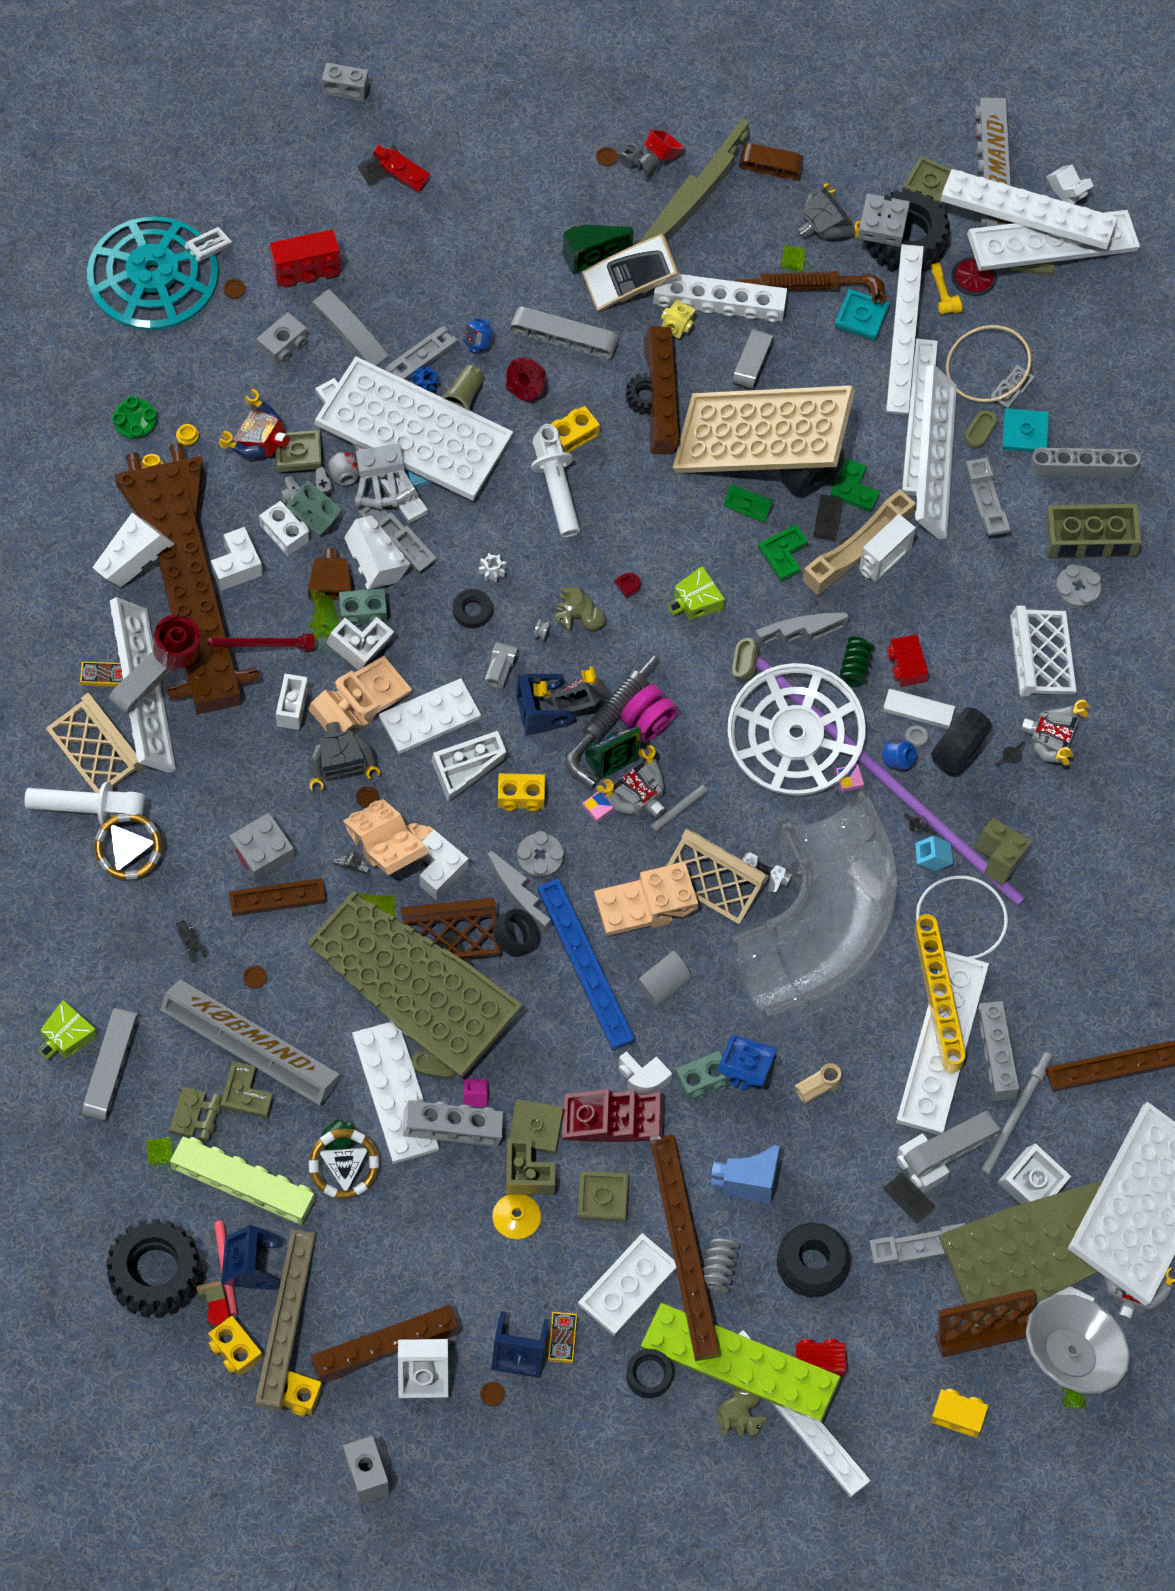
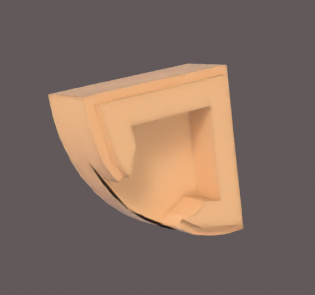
[406,823,434,842]

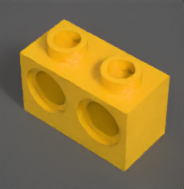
[550,406,600,453]
[498,773,545,811]
[208,1316,263,1377]
[280,1371,322,1417]

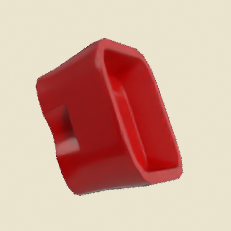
[644,129,685,161]

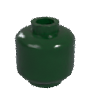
[321,1120,356,1150]

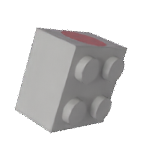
[229,813,295,882]

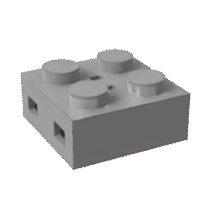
[858,193,910,247]

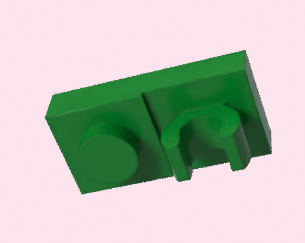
[724,484,773,522]

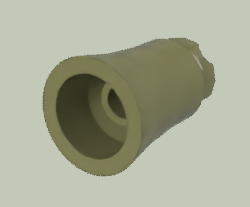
[442,365,484,410]

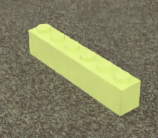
[170,1136,315,1226]

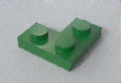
[830,458,880,512]
[758,524,808,582]

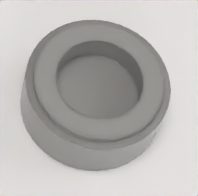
[905,725,928,749]

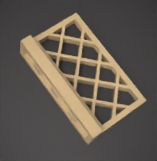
[46,693,145,793]
[667,829,769,924]

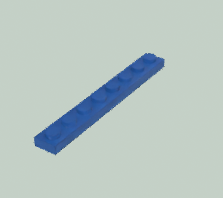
[537,878,634,1051]

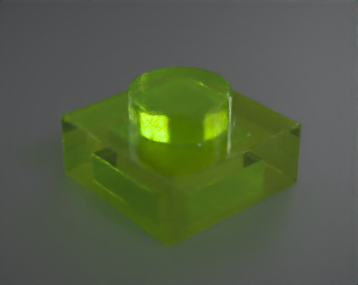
[780,245,806,271]
[146,1137,172,1166]

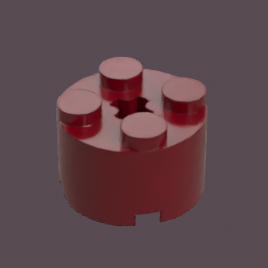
[152,615,200,670]

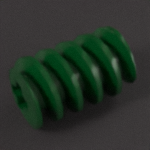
[839,636,875,687]

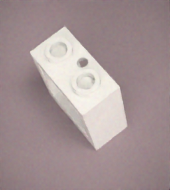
[859,514,916,582]

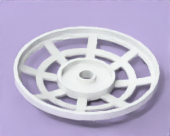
[728,663,866,796]

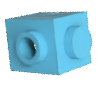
[915,836,953,871]

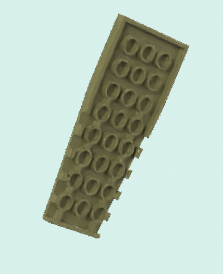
[308,891,523,1078]
[938,1180,1103,1327]

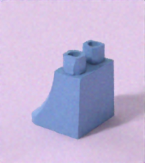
[711,1145,780,1204]

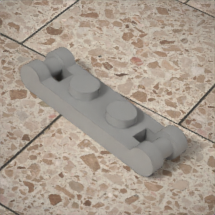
[385,326,460,381]

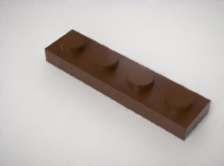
[229,878,325,916]

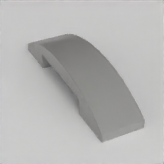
[966,458,1011,536]
[870,1223,965,1265]

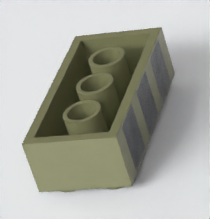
[1045,504,1141,558]

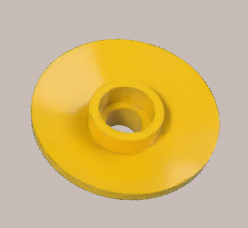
[493,1194,541,1240]

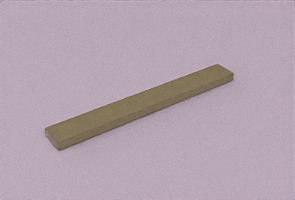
[255,1229,316,1411]

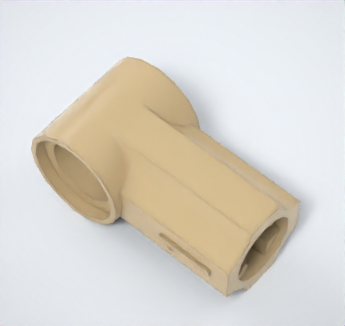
[794,1063,841,1104]

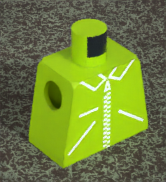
[667,566,725,620]
[38,1000,97,1060]

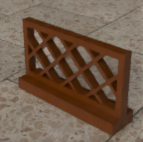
[401,898,500,959]
[935,1289,1035,1358]

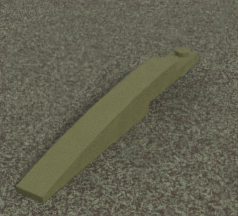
[639,118,750,243]

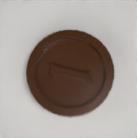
[596,147,617,166]
[224,279,245,299]
[356,786,379,808]
[243,966,267,989]
[480,1382,505,1406]

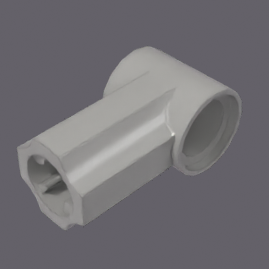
[485,642,519,688]

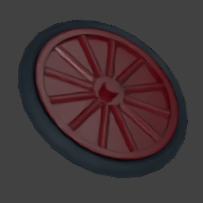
[951,257,997,296]

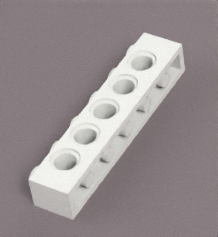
[653,274,787,322]

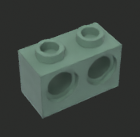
[285,480,341,536]
[339,588,387,627]
[675,1051,731,1101]

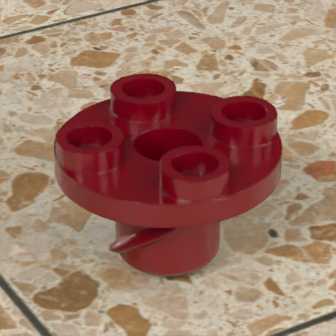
[505,357,546,401]

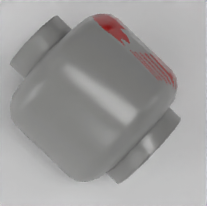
[328,452,359,486]

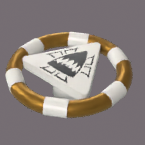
[309,1129,379,1199]

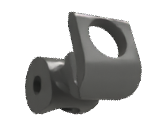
[618,143,660,182]

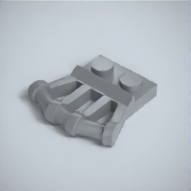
[355,443,419,510]

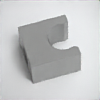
[343,1436,389,1505]

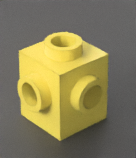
[661,300,696,339]

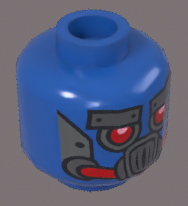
[463,318,494,352]
[882,739,917,770]

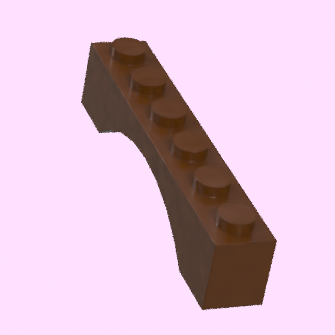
[643,326,679,454]
[311,1305,459,1385]

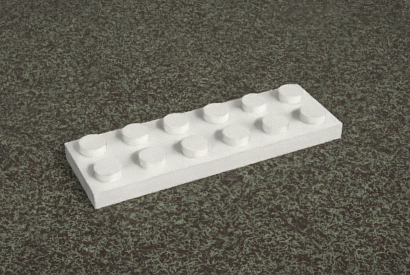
[352,1022,439,1164]

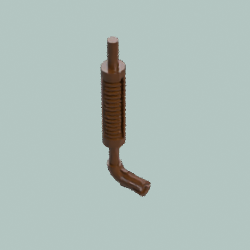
[735,271,886,304]

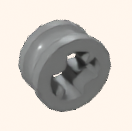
[533,619,550,641]

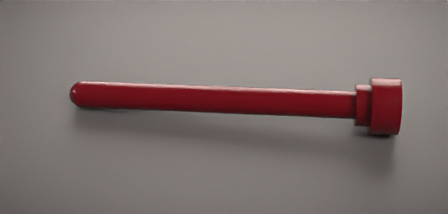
[207,633,315,652]

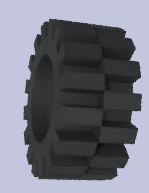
[626,373,652,415]

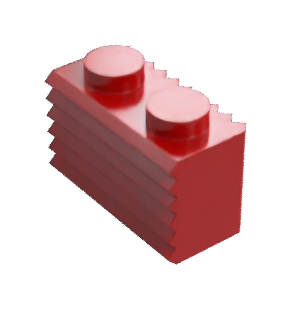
[886,634,928,687]
[794,1339,846,1377]

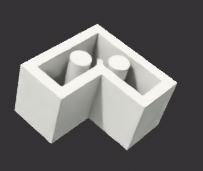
[211,527,262,591]
[326,617,394,670]
[419,830,469,900]

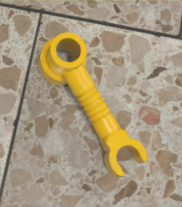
[931,263,962,315]

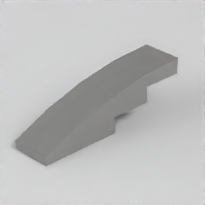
[313,289,389,366]
[358,506,436,573]
[755,613,849,647]
[488,851,551,934]

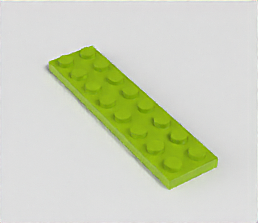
[641,1303,841,1423]

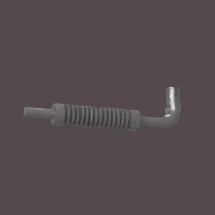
[565,656,659,790]

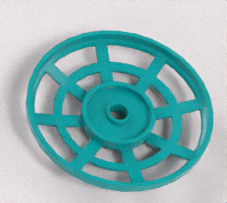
[87,216,218,330]

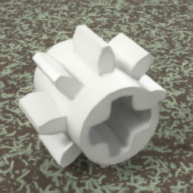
[479,553,506,582]

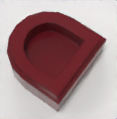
[614,573,641,599]

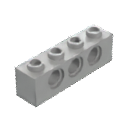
[976,1001,1019,1101]
[402,1099,503,1147]

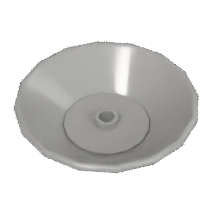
[1026,1295,1130,1394]

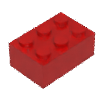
[269,229,341,287]

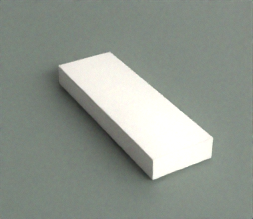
[883,689,955,729]

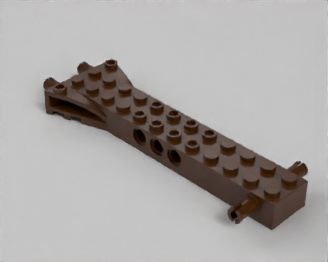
[114,443,259,715]

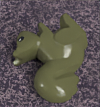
[554,587,606,633]
[716,1388,767,1437]

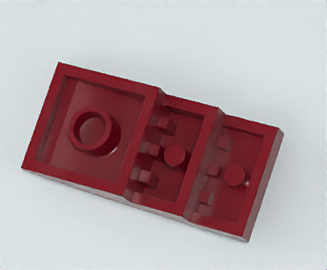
[562,1089,663,1142]

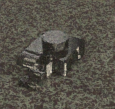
[176,919,206,963]

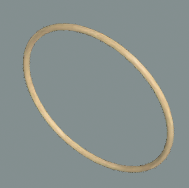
[946,325,1032,402]

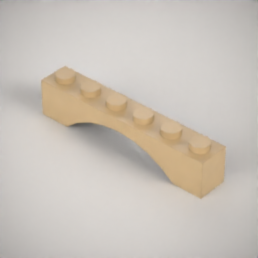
[802,489,916,596]

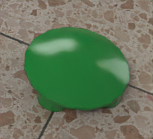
[112,396,157,438]

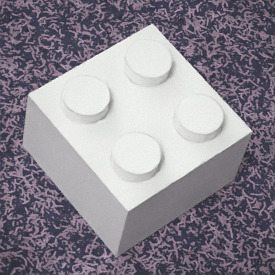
[997,1144,1071,1204]
[398,1339,448,1398]

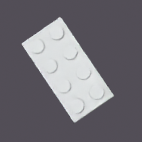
[379,678,481,754]
[578,1233,676,1337]

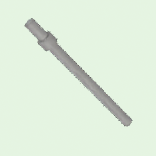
[980,1052,1053,1176]

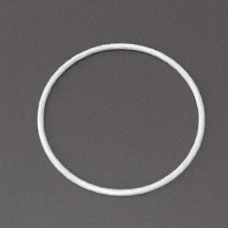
[916,876,1008,959]

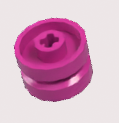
[620,684,679,743]

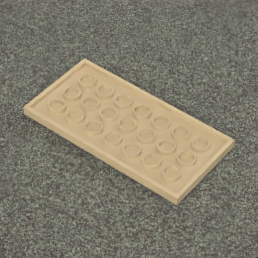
[673,386,855,473]

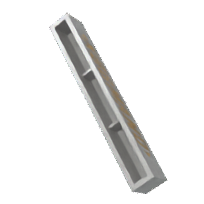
[975,98,1013,227]
[160,979,339,1105]

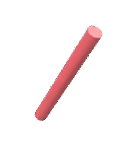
[214,1221,237,1316]

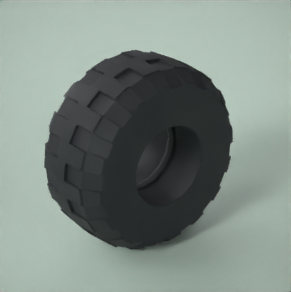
[779,448,844,496]
[931,707,993,774]
[777,1222,850,1298]

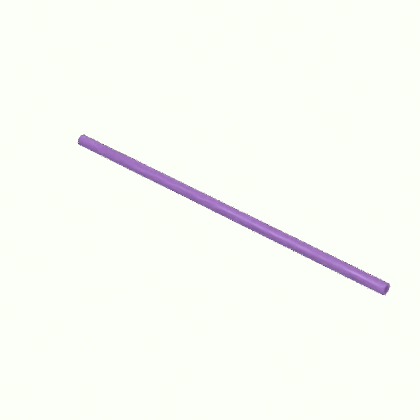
[756,657,1026,907]

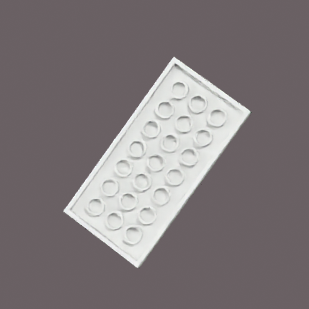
[314,357,513,501]
[1067,1102,1175,1306]

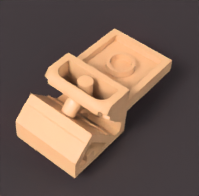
[308,656,412,734]
[343,799,428,875]
[594,862,698,936]

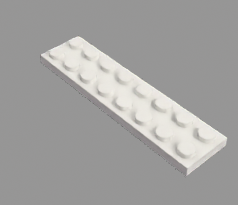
[940,169,1117,250]
[967,210,1140,271]
[915,364,957,539]
[110,597,176,773]
[896,951,989,1135]

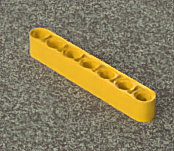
[914,914,965,1073]

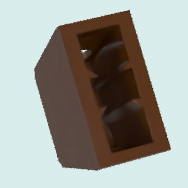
[308,548,351,600]

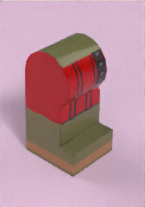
[196,1280,229,1329]

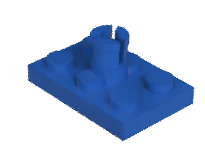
[717,1034,777,1089]

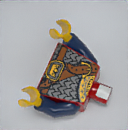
[219,389,290,459]

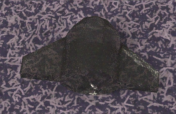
[995,741,1026,767]
[904,813,937,836]
[333,851,369,874]

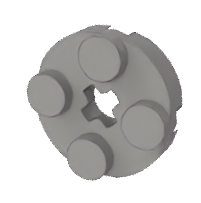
[1056,564,1101,608]
[517,831,564,878]

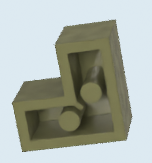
[975,817,1032,885]
[506,1139,555,1195]

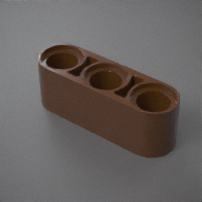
[739,143,804,181]

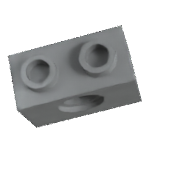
[256,312,307,365]

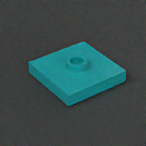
[834,289,890,341]
[1002,408,1049,452]

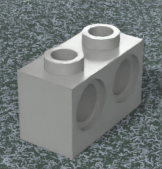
[322,63,369,101]

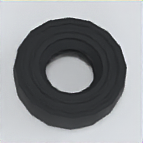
[452,589,493,629]

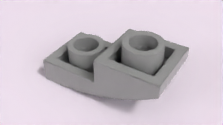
[990,365,1035,408]

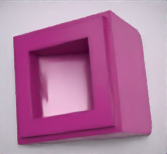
[463,1079,488,1107]

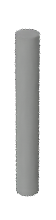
[650,785,707,833]

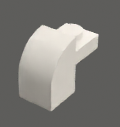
[1046,165,1094,204]
[618,1051,672,1094]

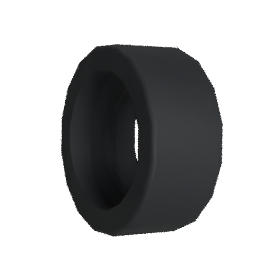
[493,908,539,956]
[626,1349,673,1399]

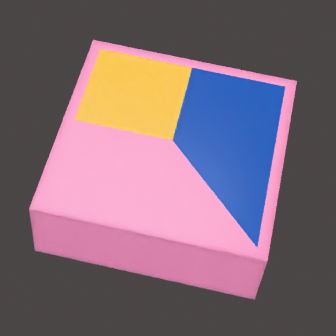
[835,764,864,792]
[582,792,615,822]

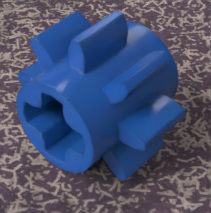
[411,365,440,392]

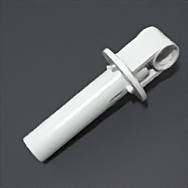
[531,424,580,538]
[25,782,145,825]

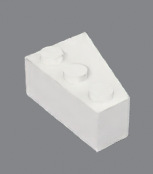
[92,513,175,587]
[344,516,410,590]
[432,731,506,802]

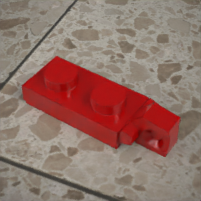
[372,144,430,192]

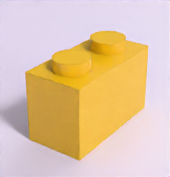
[930,1389,988,1438]

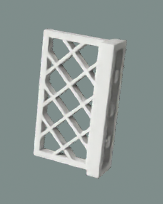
[1010,606,1077,696]

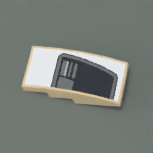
[582,234,679,311]

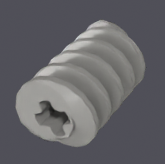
[702,1239,740,1294]

